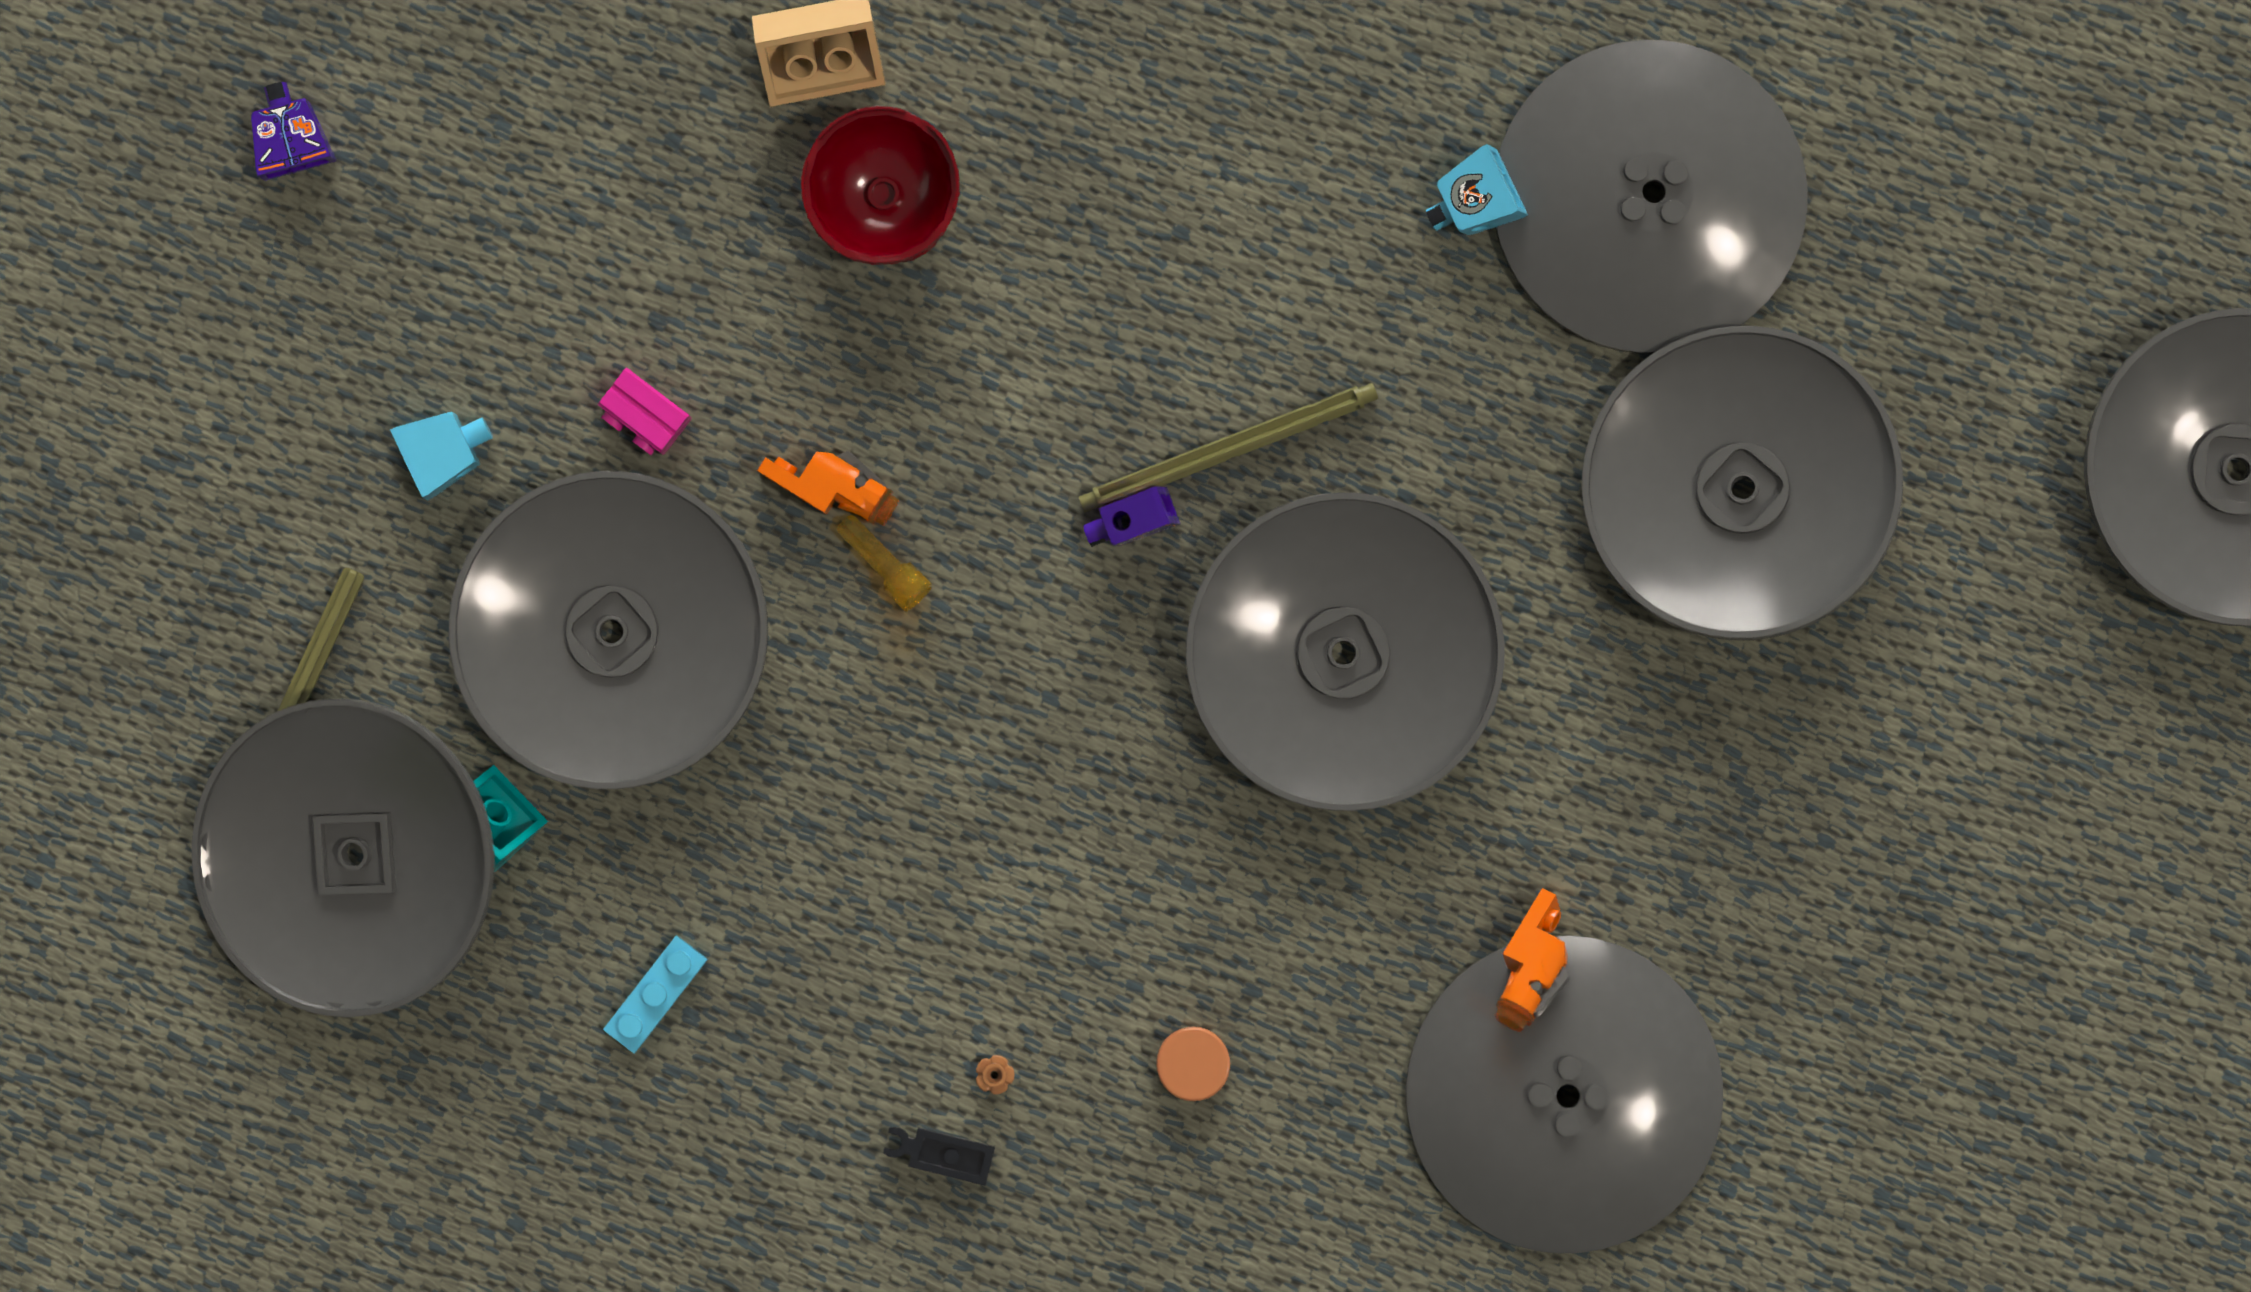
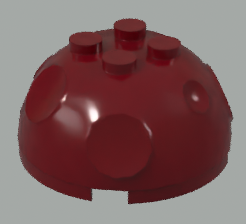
[801,106,960,265]

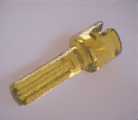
[837,515,932,612]

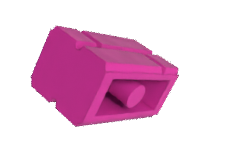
[598,367,692,455]

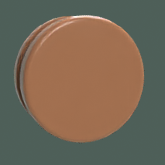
[1157,1026,1230,1101]

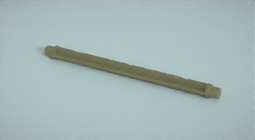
[1078,383,1378,513]

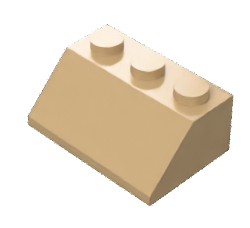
[752,0,886,107]

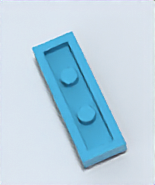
[603,935,708,1054]

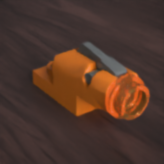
[757,451,900,526]
[1495,888,1569,1032]

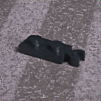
[883,1127,996,1186]

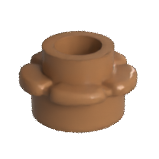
[976,1055,1015,1095]

